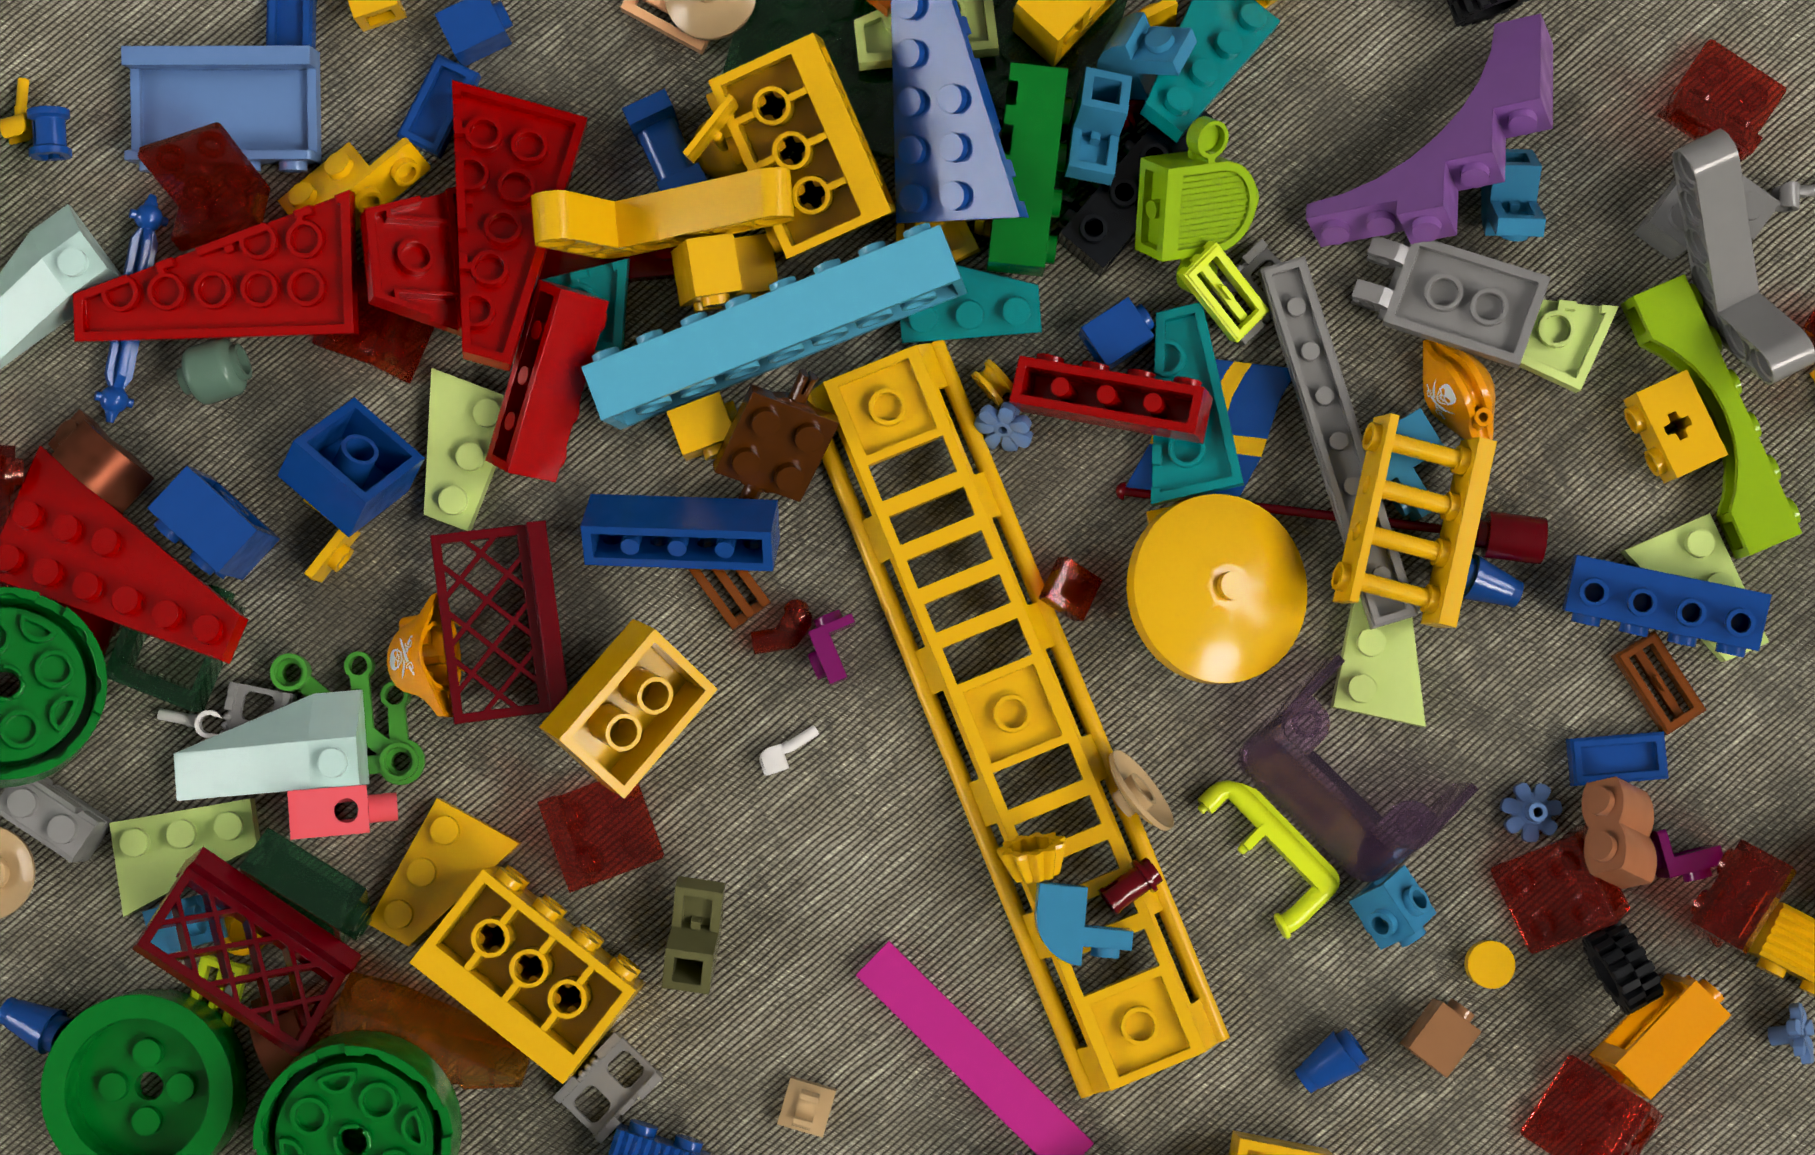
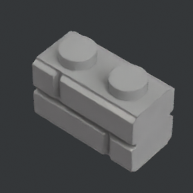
[0,777,114,863]

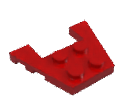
[360,187,462,337]

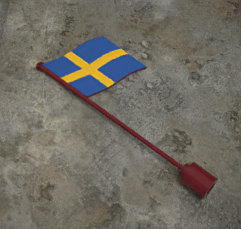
[1116,359,1548,564]

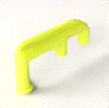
[1197,780,1340,939]

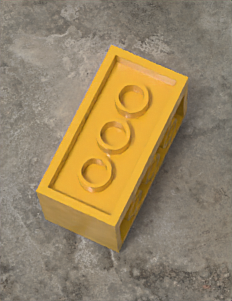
[706,33,896,259]
[409,865,646,1084]

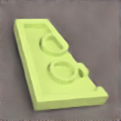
[854,0,999,71]
[1519,299,1619,393]

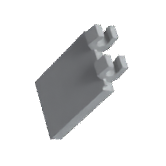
[1351,236,1551,369]

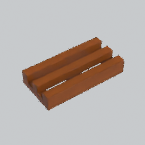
[687,547,771,631]
[1611,630,1706,735]

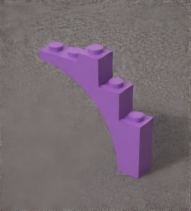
[1306,13,1553,247]

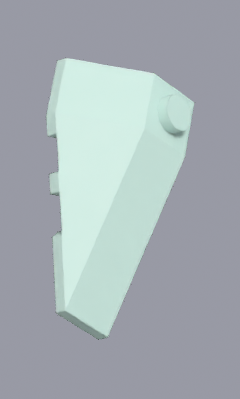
[0,204,122,369]
[173,690,370,801]

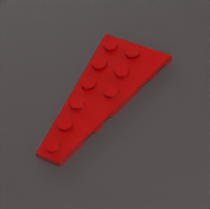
[452,80,588,372]
[73,190,359,343]
[0,446,249,664]

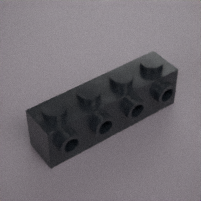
[1058,111,1214,277]

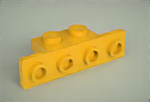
[277,137,431,231]

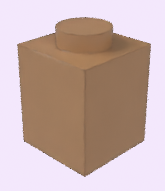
[1400,998,1482,1078]

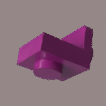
[807,610,856,686]
[1650,829,1726,882]

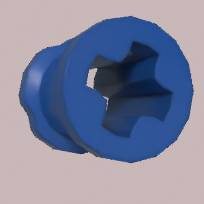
[26,106,72,161]

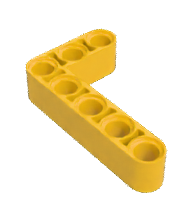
[531,167,795,259]

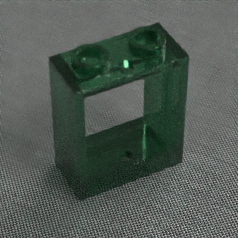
[106,584,246,712]
[239,827,373,945]

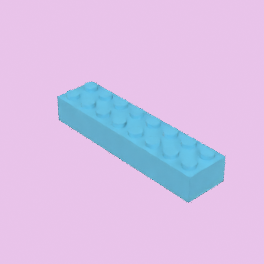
[581,223,967,430]

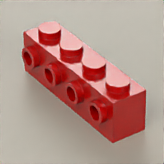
[485,279,609,483]
[1009,353,1213,444]

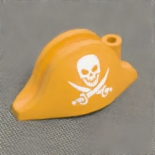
[1423,339,1496,440]
[387,593,462,718]

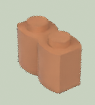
[1581,776,1657,889]

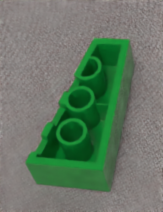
[987,62,1072,277]

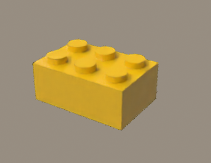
[539,619,718,799]

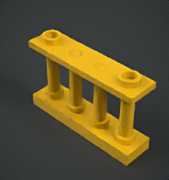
[1331,413,1497,628]

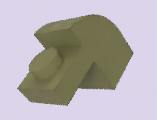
[661,876,726,995]

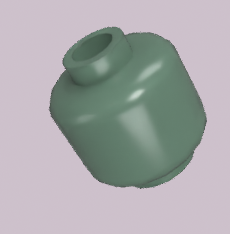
[176,338,252,405]

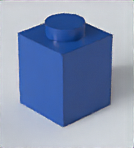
[435,0,513,66]
[1078,297,1155,369]

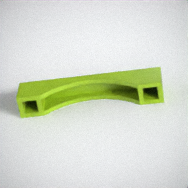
[1620,274,1802,559]

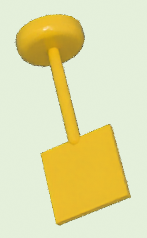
[683,94,747,179]

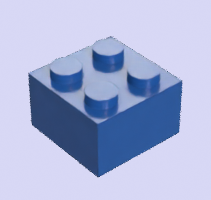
[277,397,425,537]
[147,466,280,580]

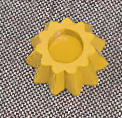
[997,832,1066,884]

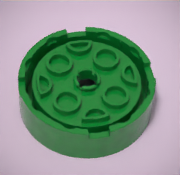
[0,587,107,788]
[40,989,248,1155]
[253,1030,462,1155]

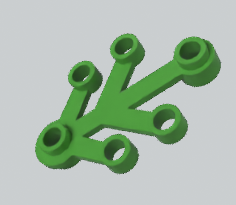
[270,651,426,785]

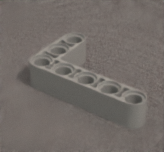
[1672,128,1815,385]

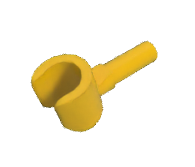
[0,78,33,145]

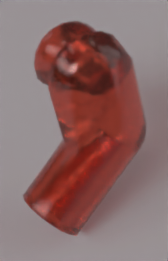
[751,599,812,655]

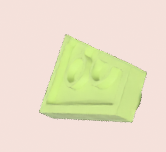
[424,368,504,531]
[1620,513,1769,662]
[1330,579,1426,727]
[109,798,262,917]

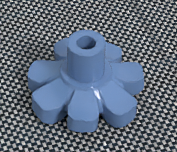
[974,401,1033,451]
[1500,782,1562,842]
[1768,1002,1815,1064]

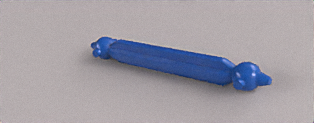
[94,194,168,423]

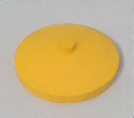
[1126,494,1307,685]

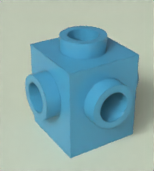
[1349,865,1437,950]

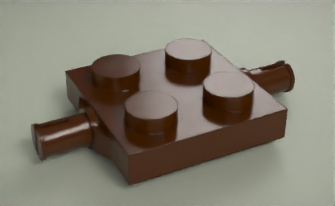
[713,369,839,502]

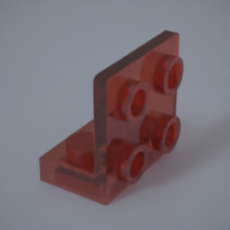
[1657,39,1786,162]
[138,122,271,252]
[312,261,435,384]
[537,781,665,893]
[1491,823,1630,954]
[1690,839,1797,955]
[1520,1055,1664,1155]

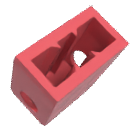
[287,785,398,840]

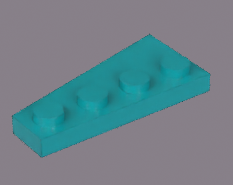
[1140,0,1280,143]
[1151,302,1244,507]

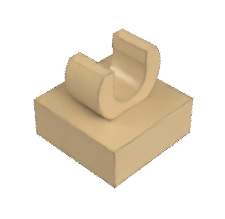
[777,1076,837,1138]

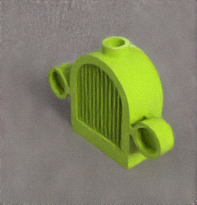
[1135,116,1259,294]

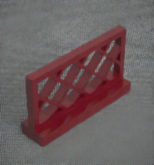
[430,520,568,725]
[132,847,362,1057]

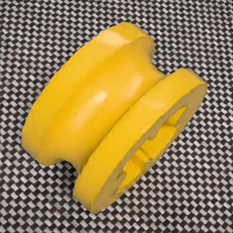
[971,359,1013,406]

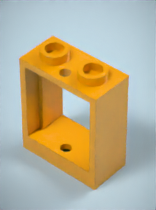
[1589,973,1731,1100]

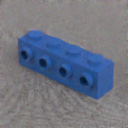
[580,494,780,571]
[1562,554,1772,657]

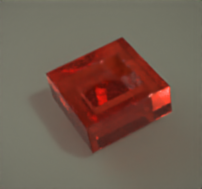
[1038,557,1103,621]

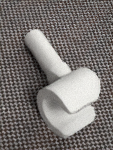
[157,708,223,738]
[759,725,819,776]

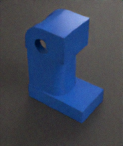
[622,88,707,191]

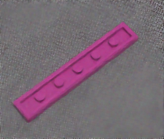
[856,941,1094,1155]

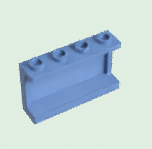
[121,45,322,173]

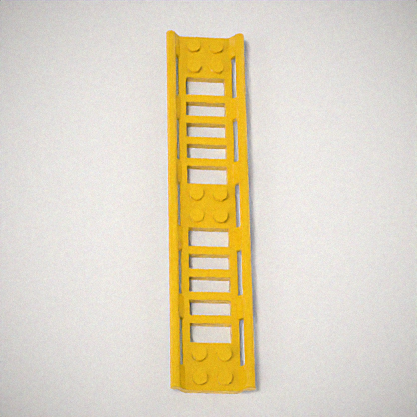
[807,340,1230,1099]

